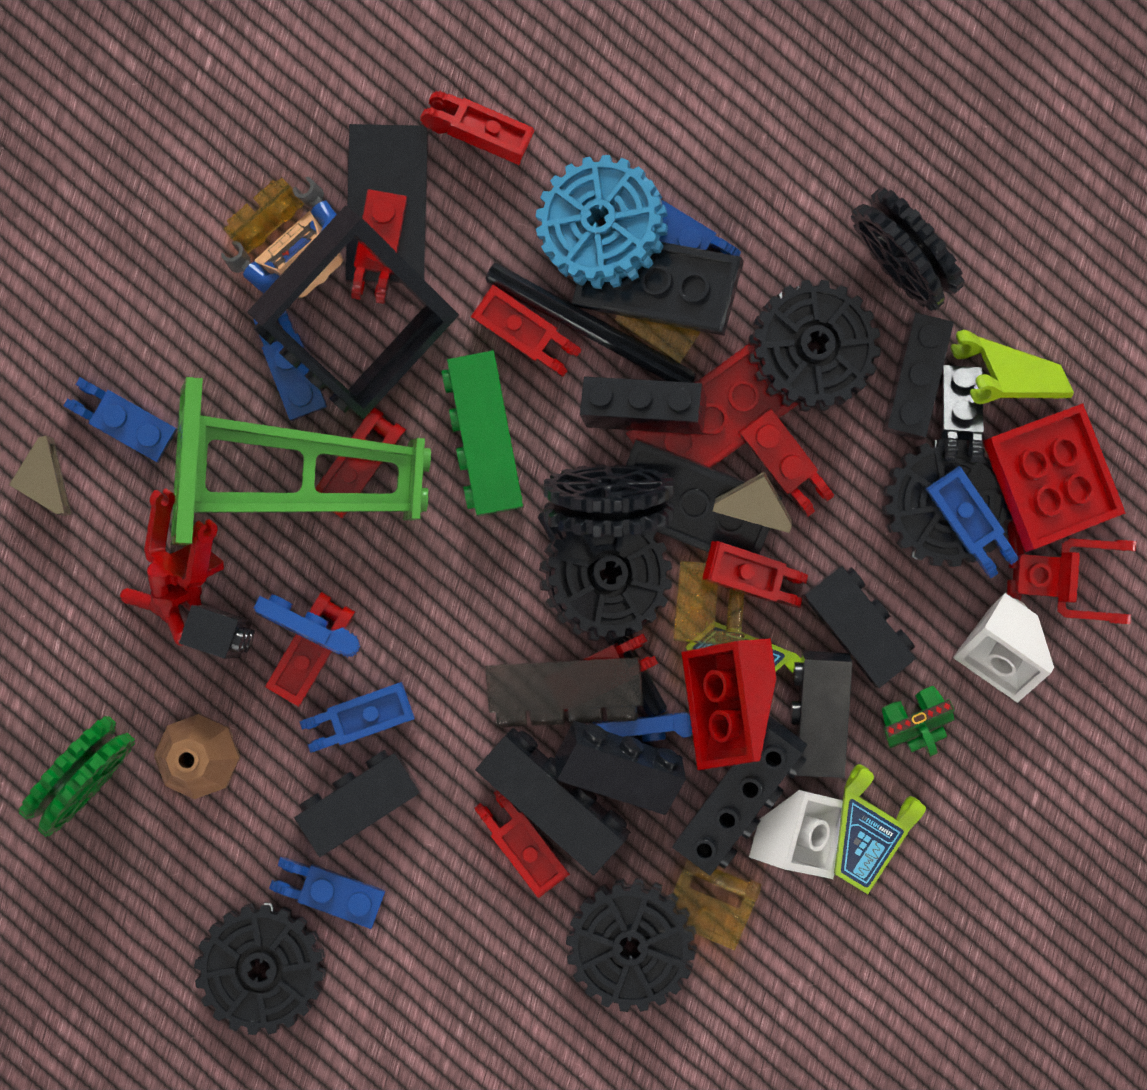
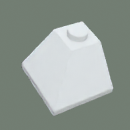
[953,593,1054,703]
[749,790,843,879]

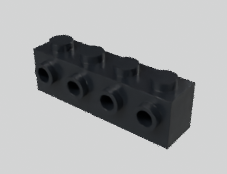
[672,716,808,876]
[475,727,631,876]

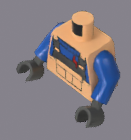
[221,177,343,298]

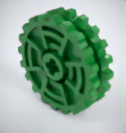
[18,716,136,837]

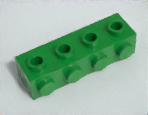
[441,350,524,517]

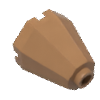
[154,714,241,799]

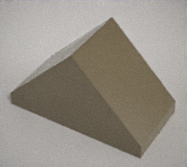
[9,436,71,516]
[713,472,792,533]

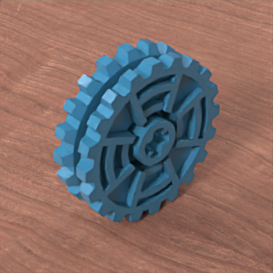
[536,155,668,289]

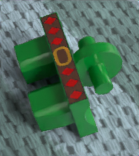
[882,686,955,757]

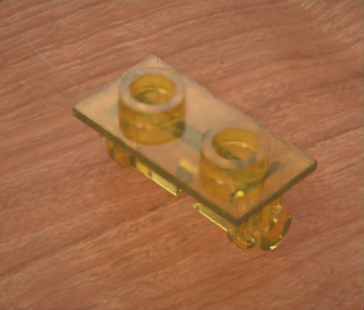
[223,177,304,253]

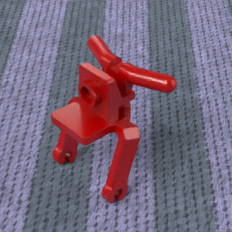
[120,488,224,646]
[1006,520,1137,625]

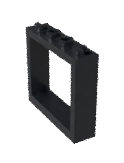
[247,205,459,419]

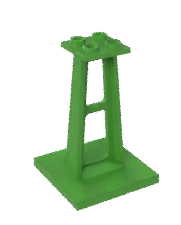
[170,377,431,546]

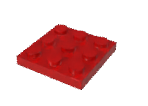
[983,403,1126,552]

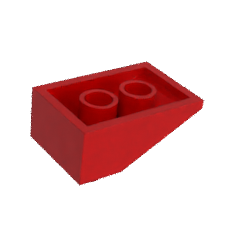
[681,638,776,770]

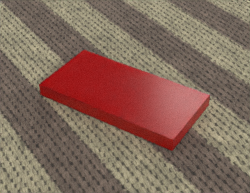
[625,344,798,468]

